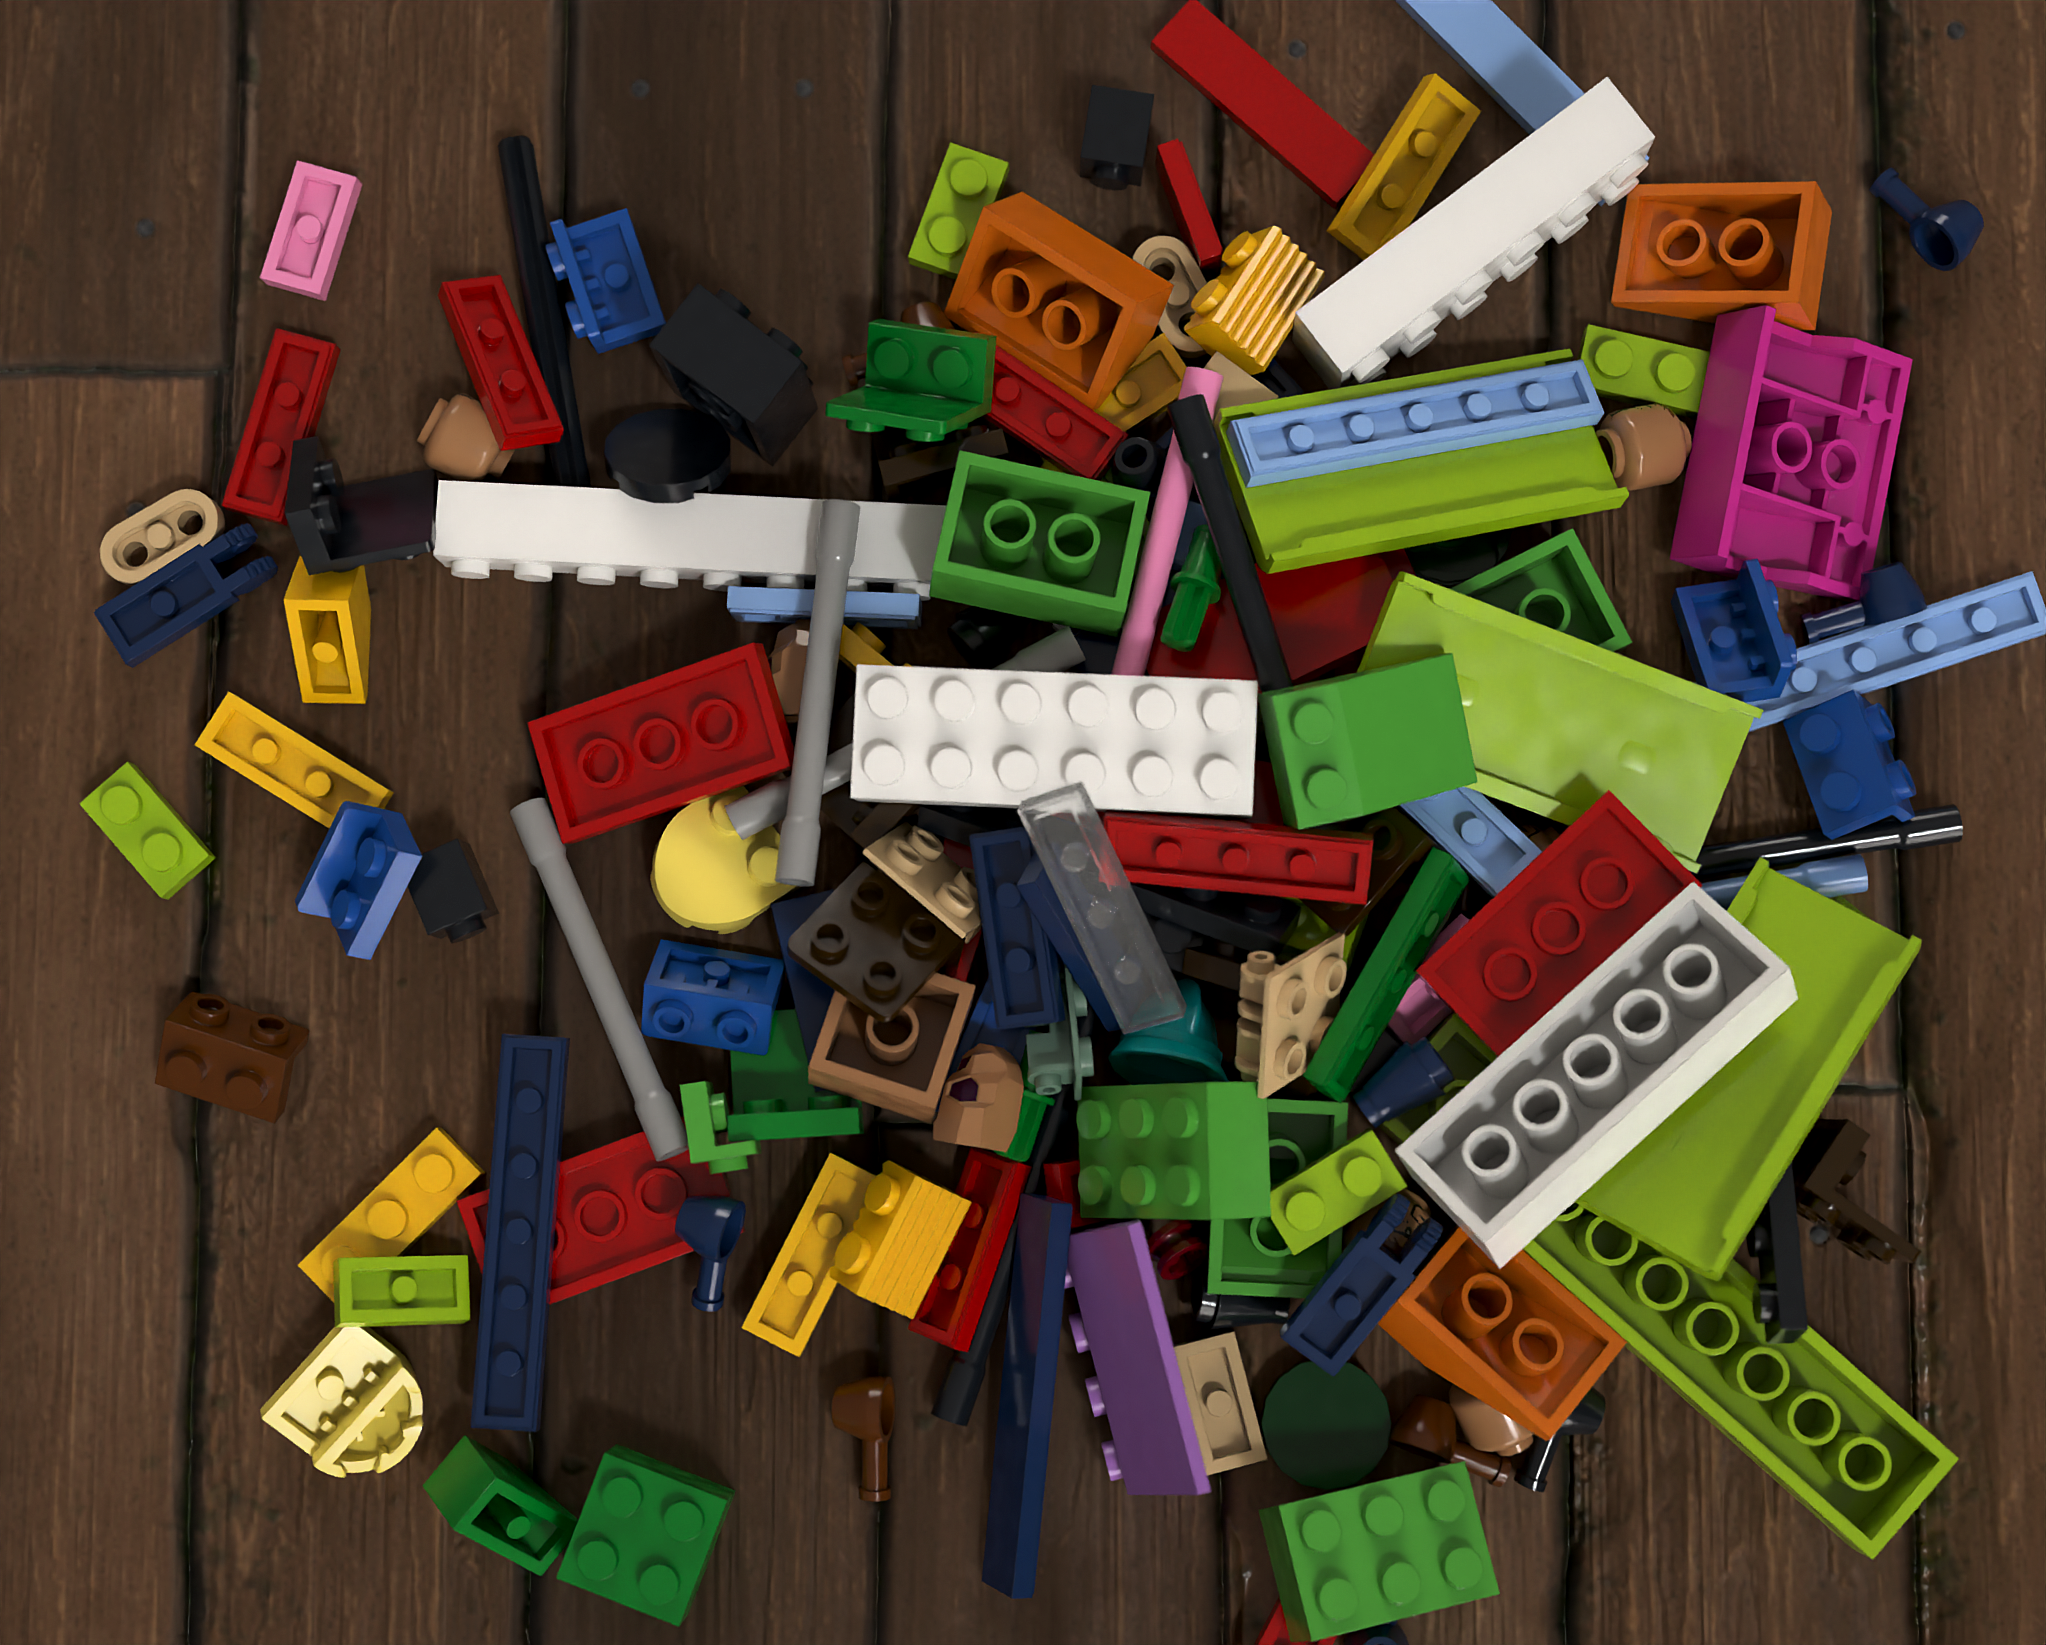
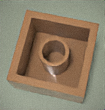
[808,973,976,1124]

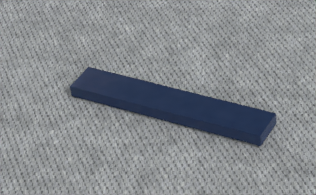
[471,1034,570,1432]
[981,1193,1073,1599]

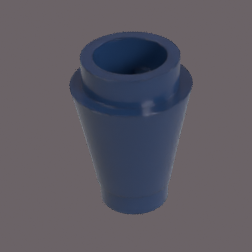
[1353,1036,1456,1128]

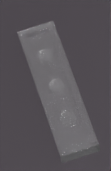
[1017,781,1187,1034]

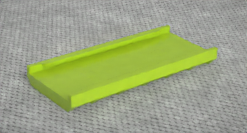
[1214,348,1629,574]
[1357,571,1763,873]
[1574,857,1922,1281]

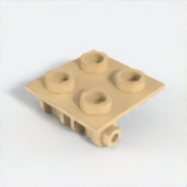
[862,821,982,944]
[1235,932,1347,1099]

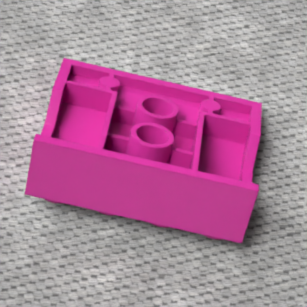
[1669,305,1913,603]

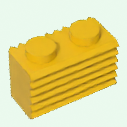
[1184,226,1325,376]
[829,1160,972,1319]

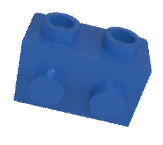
[545,208,666,354]
[1671,559,1797,703]
[1783,689,1916,840]

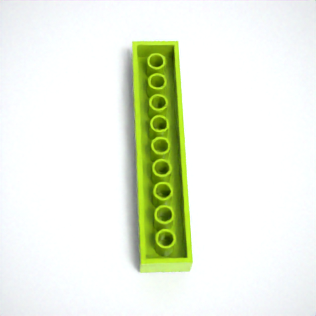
[1361,1014,1959,1560]

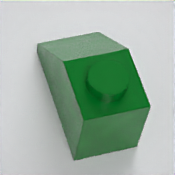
[423,1435,578,1576]

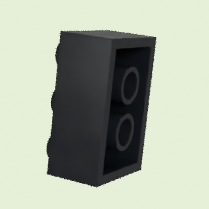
[649,283,818,467]

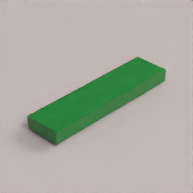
[1303,847,1469,1103]

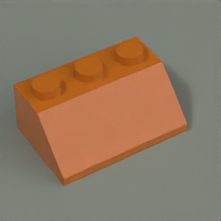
[944,191,1174,411]

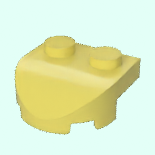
[650,786,802,934]
[260,1327,423,1478]

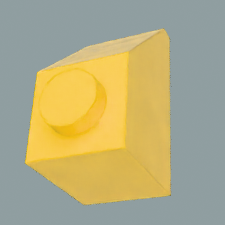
[283,556,371,704]

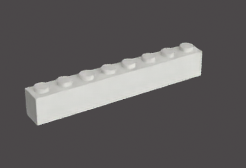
[433,480,947,601]

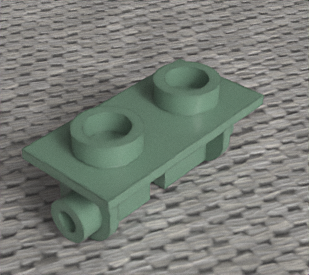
[1024,962,1093,1100]

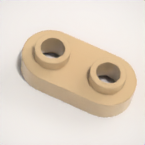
[1133,236,1207,358]
[100,489,225,587]

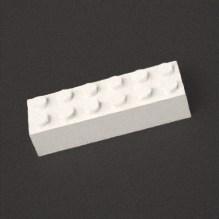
[1292,77,1655,390]
[850,664,1258,818]
[1395,882,1798,1269]

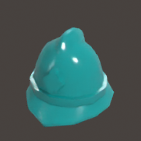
[1108,978,1229,1085]

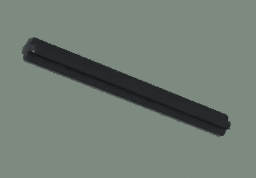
[498,135,591,488]

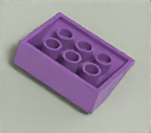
[1065,1218,1211,1495]

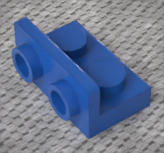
[295,801,422,960]
[641,939,785,1055]

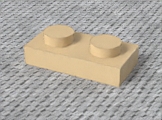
[1173,1330,1268,1475]

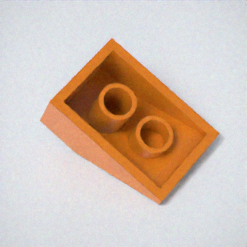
[1611,181,1832,330]
[1378,1225,1627,1441]

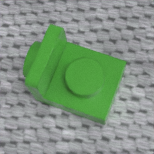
[680,1081,762,1174]

